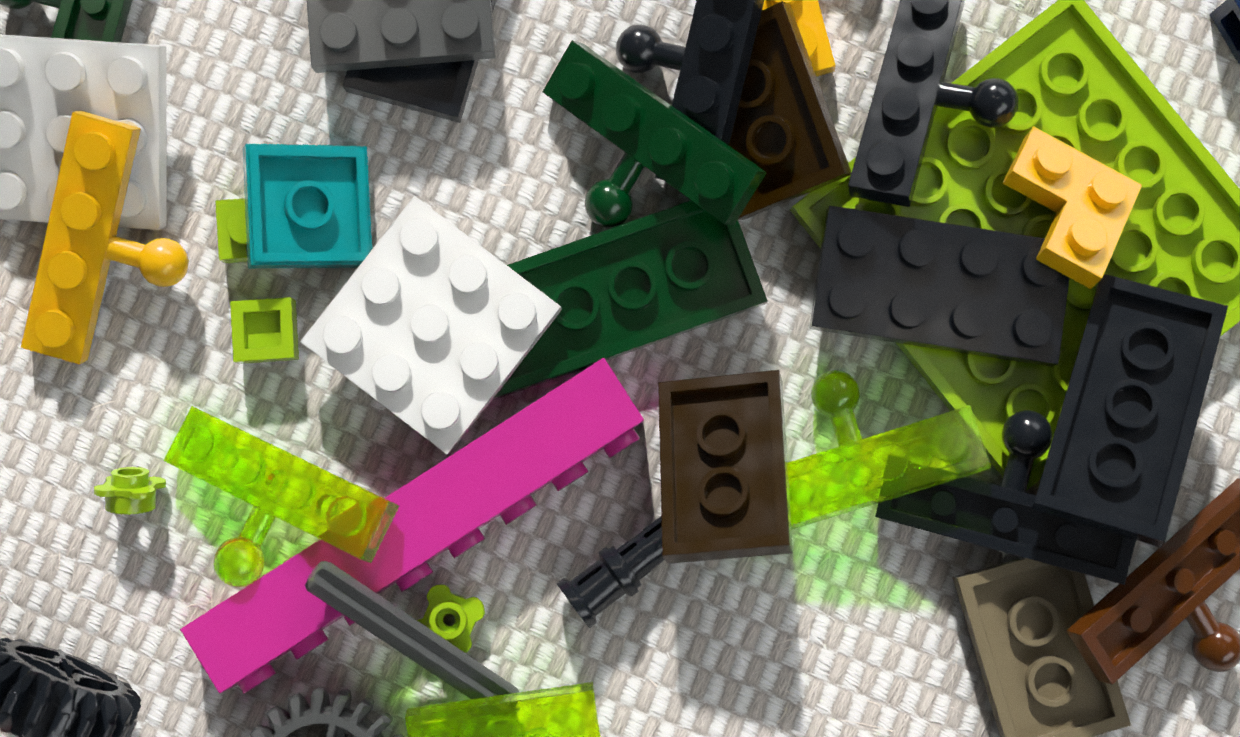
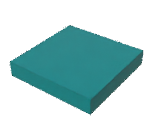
[243,144,372,269]

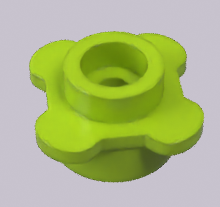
[94,467,166,514]
[417,584,485,653]

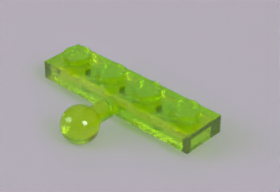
[787,370,991,530]
[163,406,399,587]

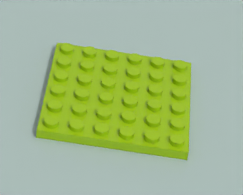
[790,0,1240,491]

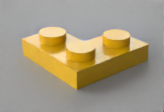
[1003,126,1142,289]

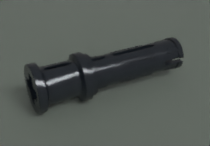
[557,516,665,629]

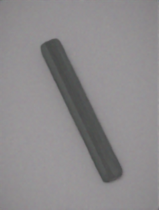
[305,561,519,717]

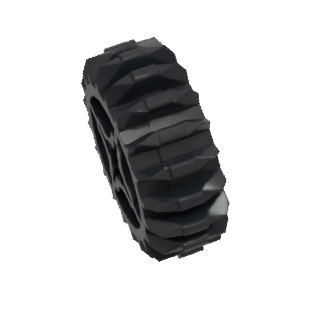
[0,638,141,737]

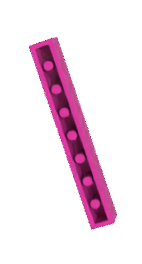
[180,358,644,694]

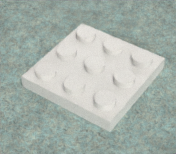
[0,34,167,230]
[300,196,562,455]

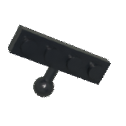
[616,0,764,180]
[848,0,1019,207]
[875,410,1136,585]

